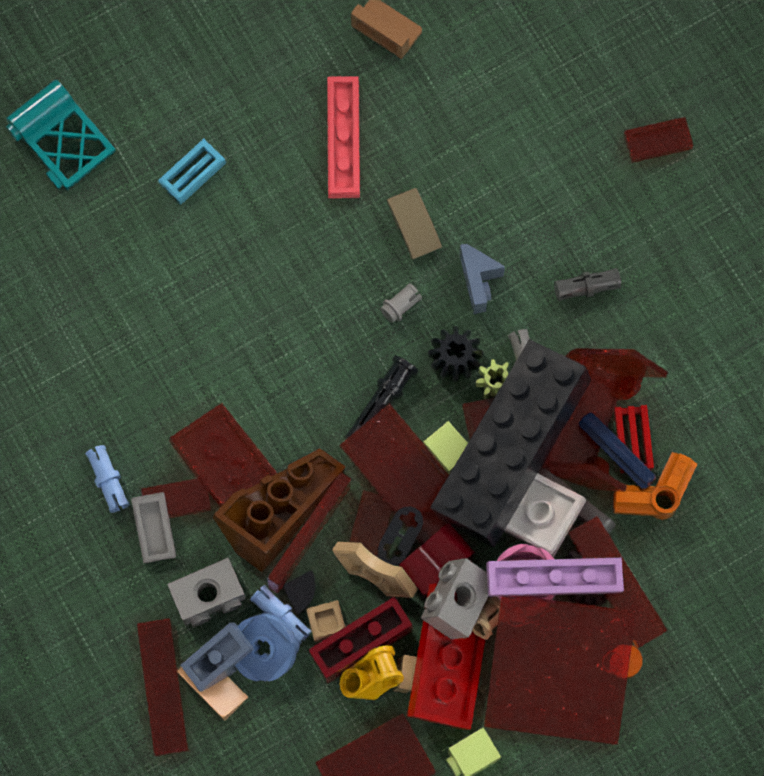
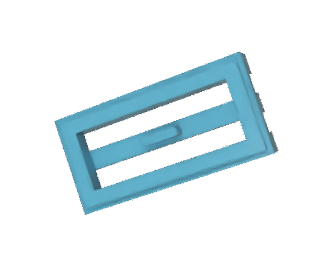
[158,139,226,205]

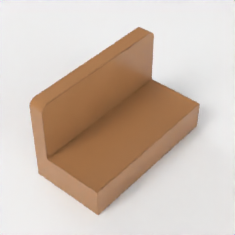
[351,0,422,59]

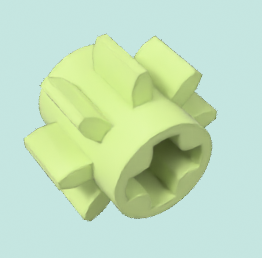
[476,359,509,399]

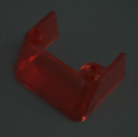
[540,348,668,492]

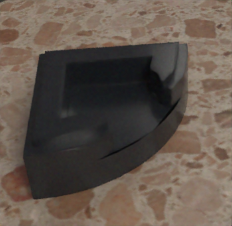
[282,570,316,616]

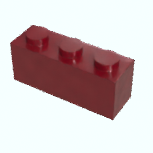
[309,597,412,684]

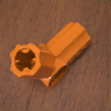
[613,452,698,520]

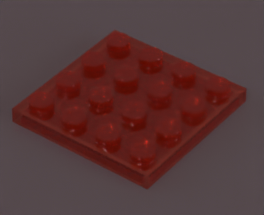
[484,596,636,745]

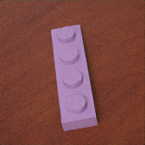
[486,558,624,597]

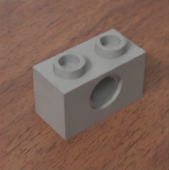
[167,557,246,627]
[421,558,488,639]

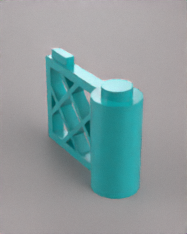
[5,79,116,190]

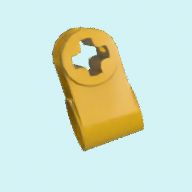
[339,645,404,700]

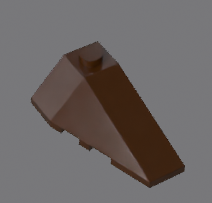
[213,448,346,572]

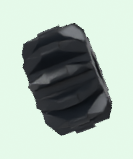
[428,326,483,382]

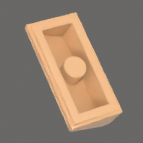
[177,667,249,721]

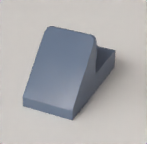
[459,244,505,314]
[180,623,254,692]

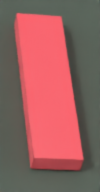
[327,76,360,198]

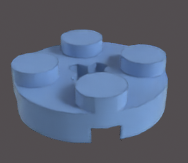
[235,613,299,681]

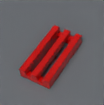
[614,405,654,473]

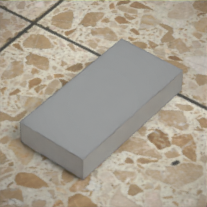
[131,492,176,563]

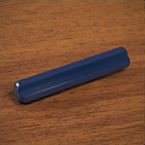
[579,412,656,489]

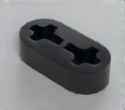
[377,506,423,565]

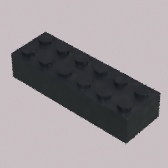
[430,339,592,548]

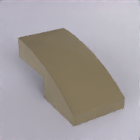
[386,188,442,259]

